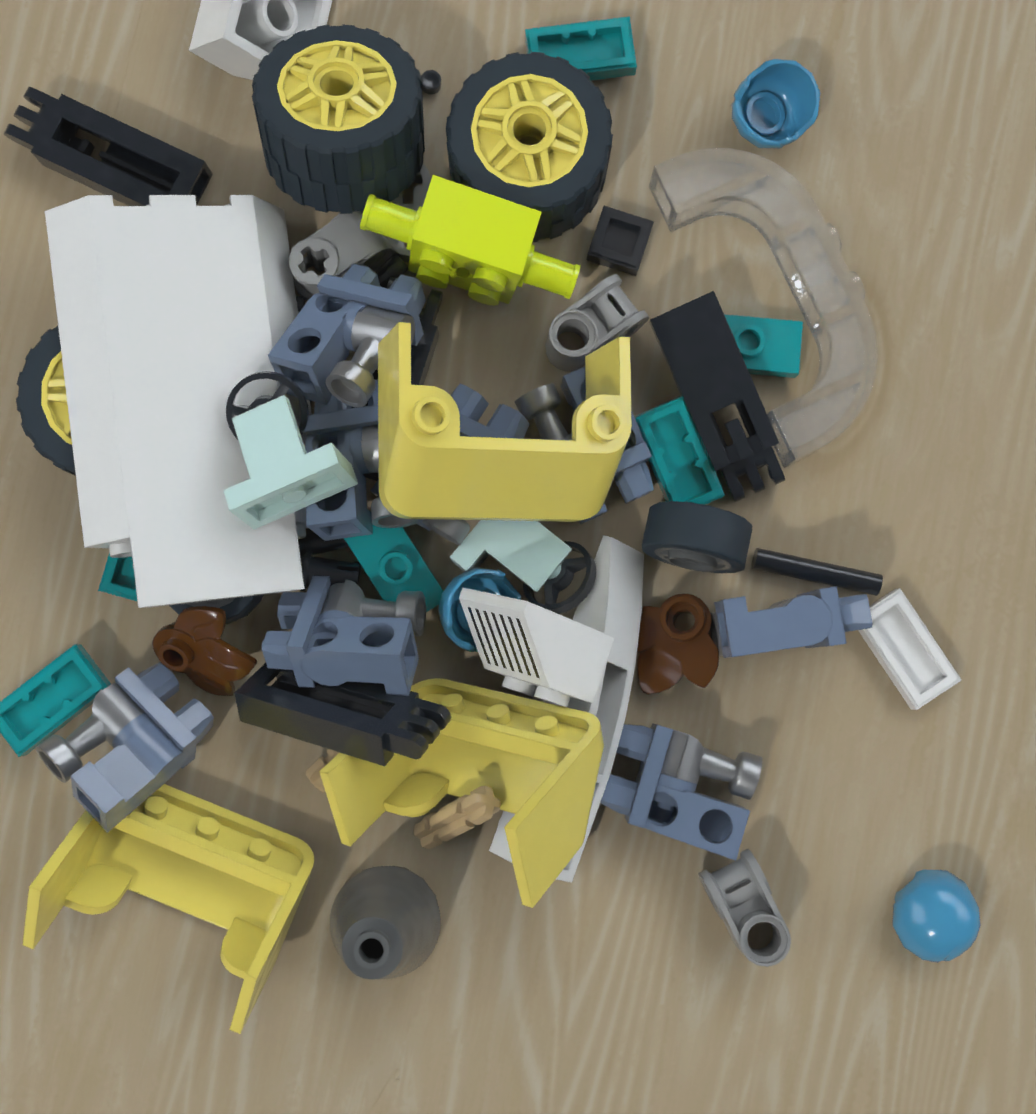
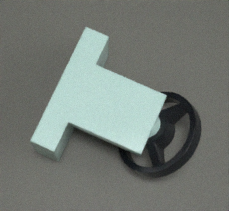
[223,371,358,529]
[450,520,596,614]

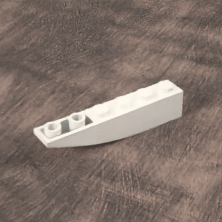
[489,535,644,883]

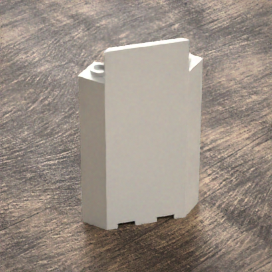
[45,195,312,608]

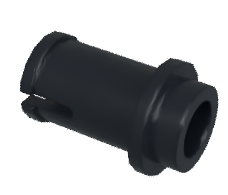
[300,550,361,593]

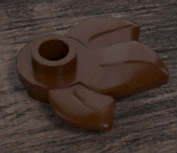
[637,593,719,695]
[152,606,257,696]

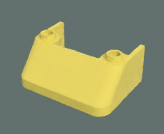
[378,322,632,522]
[319,678,604,908]
[22,784,314,1034]

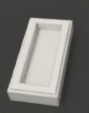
[858,588,961,710]

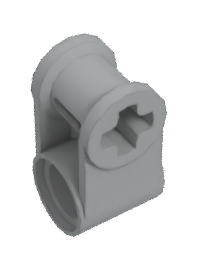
[289,210,394,301]
[545,274,649,371]
[698,849,791,967]

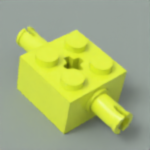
[360,175,581,306]

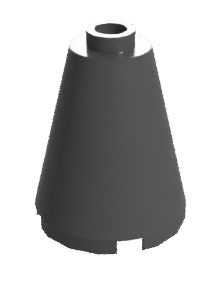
[330,866,441,980]

